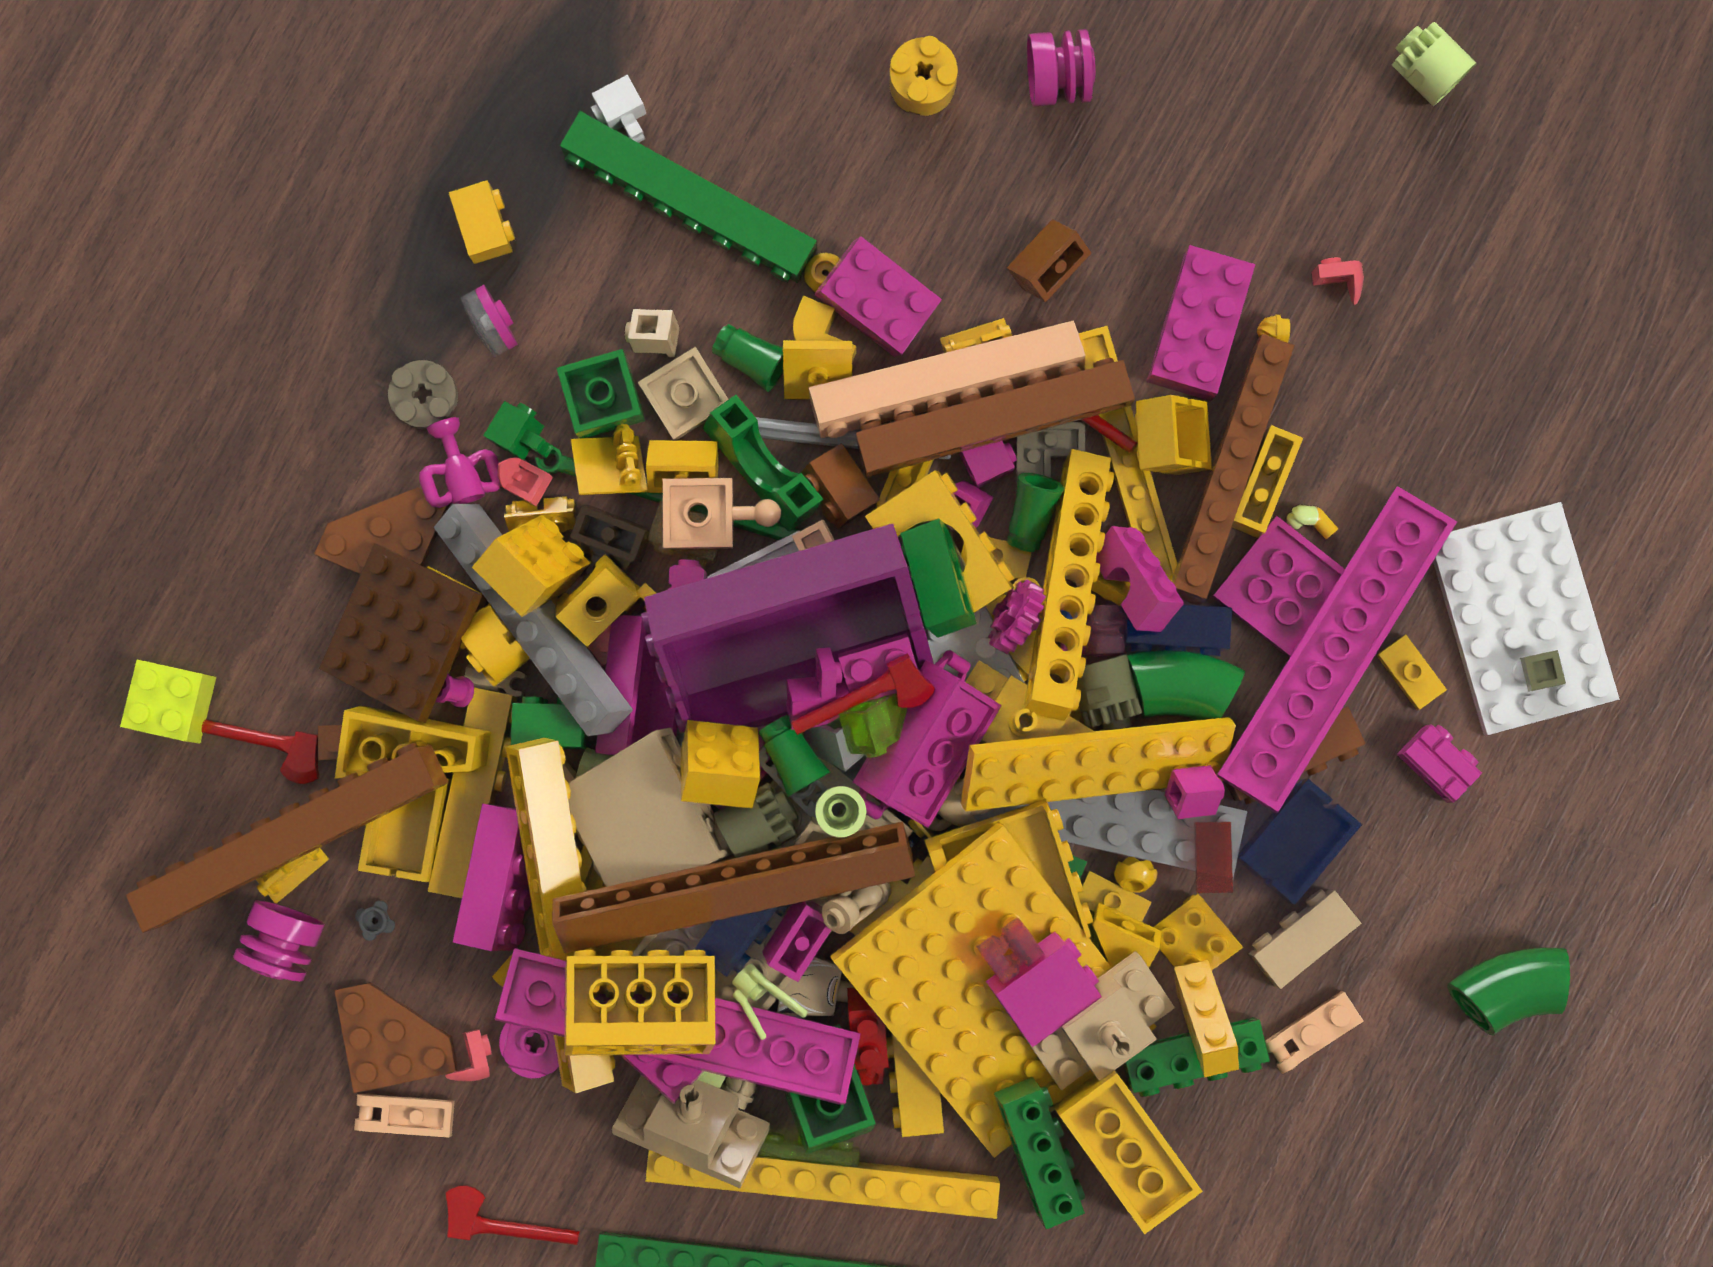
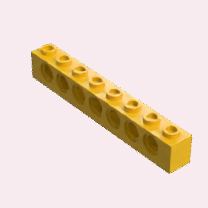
[1024,449,1114,721]

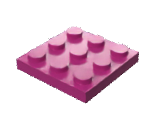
[1212,516,1345,658]

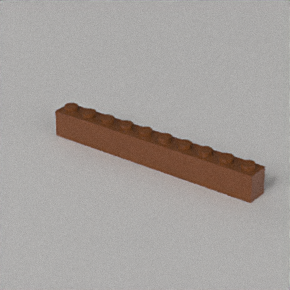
[126,742,449,933]
[552,821,915,953]

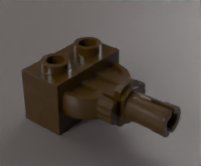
[570,505,653,611]

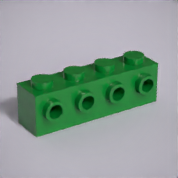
[1124,1017,1270,1097]
[994,1077,1085,1230]

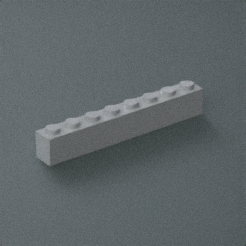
[434,504,633,736]

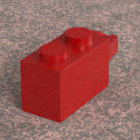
[847,987,889,1085]

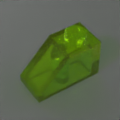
[839,693,907,758]

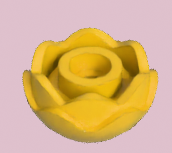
[804,253,840,292]
[1114,857,1157,893]

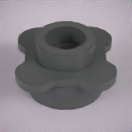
[355,901,395,941]

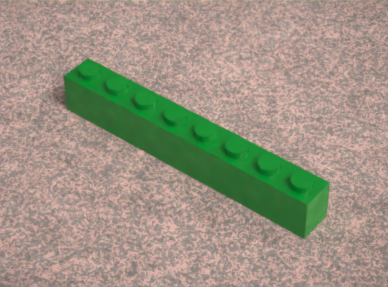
[560,111,817,283]

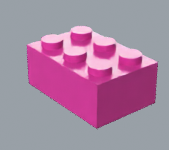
[814,236,942,357]

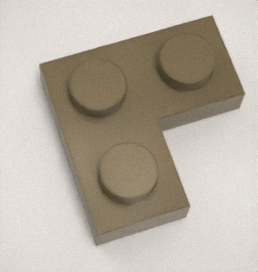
[1016,422,1085,492]

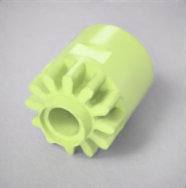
[1392,22,1476,106]

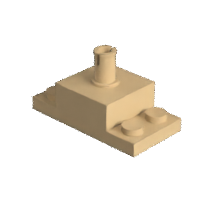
[1024,951,1175,1090]
[612,1075,770,1188]

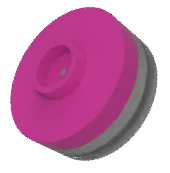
[460,285,518,357]

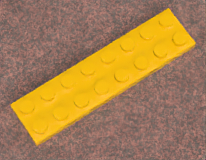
[961,717,1236,812]

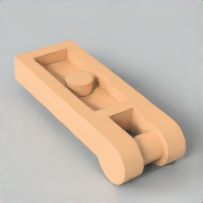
[1265,991,1363,1074]
[354,1093,455,1138]

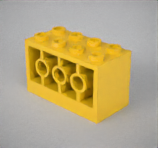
[564,950,715,1056]
[1053,1070,1203,1234]

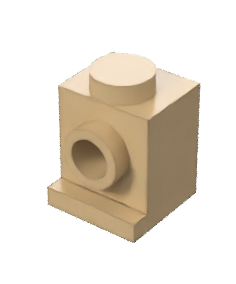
[625,309,680,357]

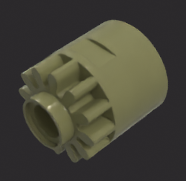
[1076,654,1142,731]
[714,783,799,858]

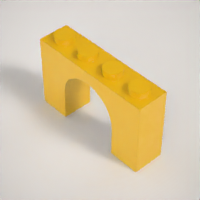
[865,470,1015,613]

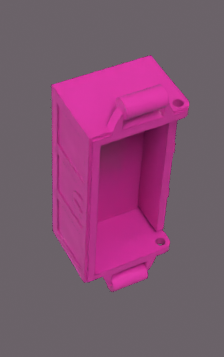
[852,650,1002,828]

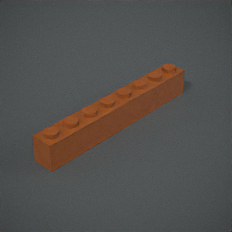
[1172,334,1295,606]
[856,358,1135,478]

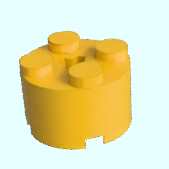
[889,36,958,116]
[460,603,530,687]

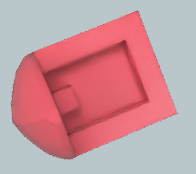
[1312,257,1364,305]
[498,457,553,506]
[445,1029,492,1081]

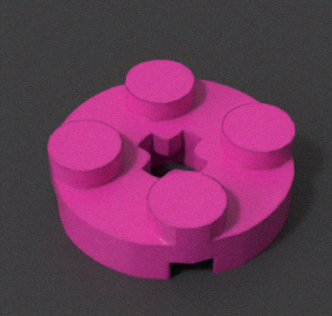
[499,1023,559,1078]

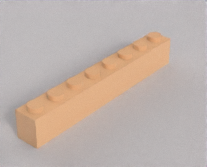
[809,320,1086,438]

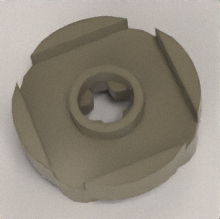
[388,360,458,429]

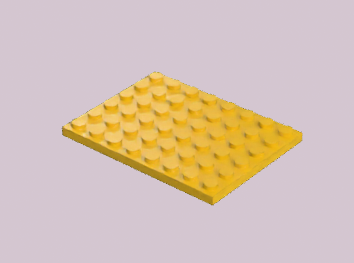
[830,822,1157,1158]

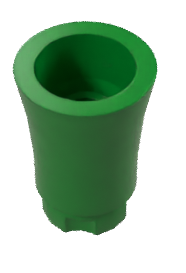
[712,324,784,392]
[1007,473,1064,552]
[759,714,830,797]

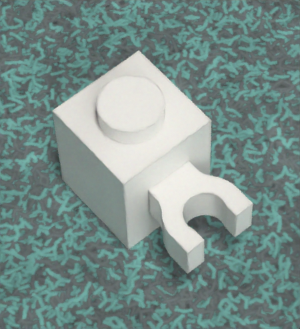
[591,75,646,143]

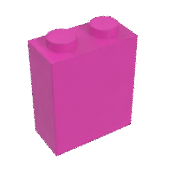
[985,932,1102,1047]

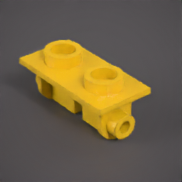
[940,318,1012,353]
[504,496,576,533]
[256,848,329,904]

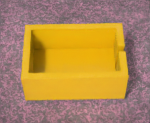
[472,515,591,617]
[358,778,452,882]

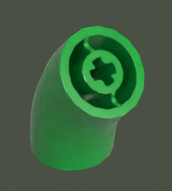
[1127,650,1245,720]
[1447,947,1570,1036]

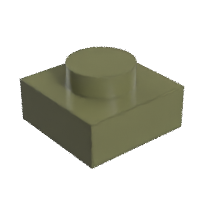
[1520,650,1566,692]

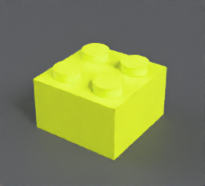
[120,659,216,744]

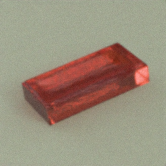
[1194,822,1233,893]

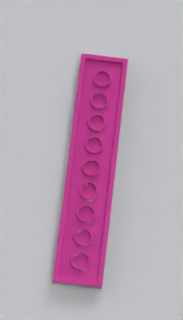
[1217,486,1457,813]
[495,948,861,1105]

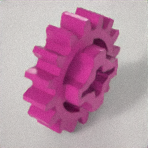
[988,579,1046,654]

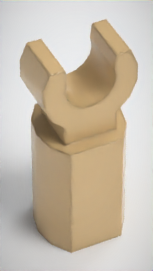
[465,664,527,698]

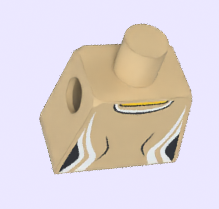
[777,955,854,1016]

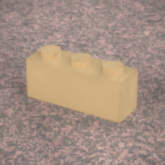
[1249,889,1362,989]

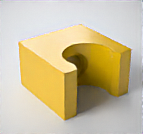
[555,554,637,647]

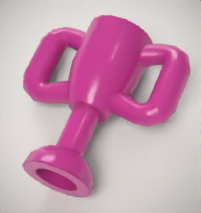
[419,417,502,508]

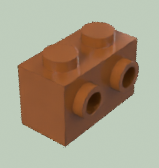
[1007,219,1092,302]
[800,443,880,529]

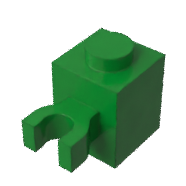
[483,401,554,460]

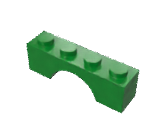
[702,395,823,532]

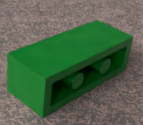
[901,518,977,638]

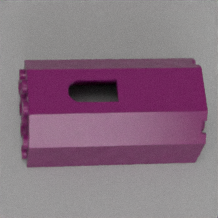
[641,523,934,733]

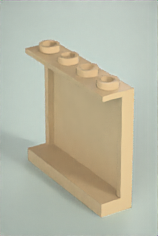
[568,728,733,887]

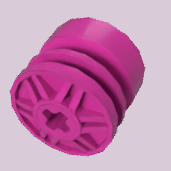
[1027,29,1096,107]
[233,900,325,982]

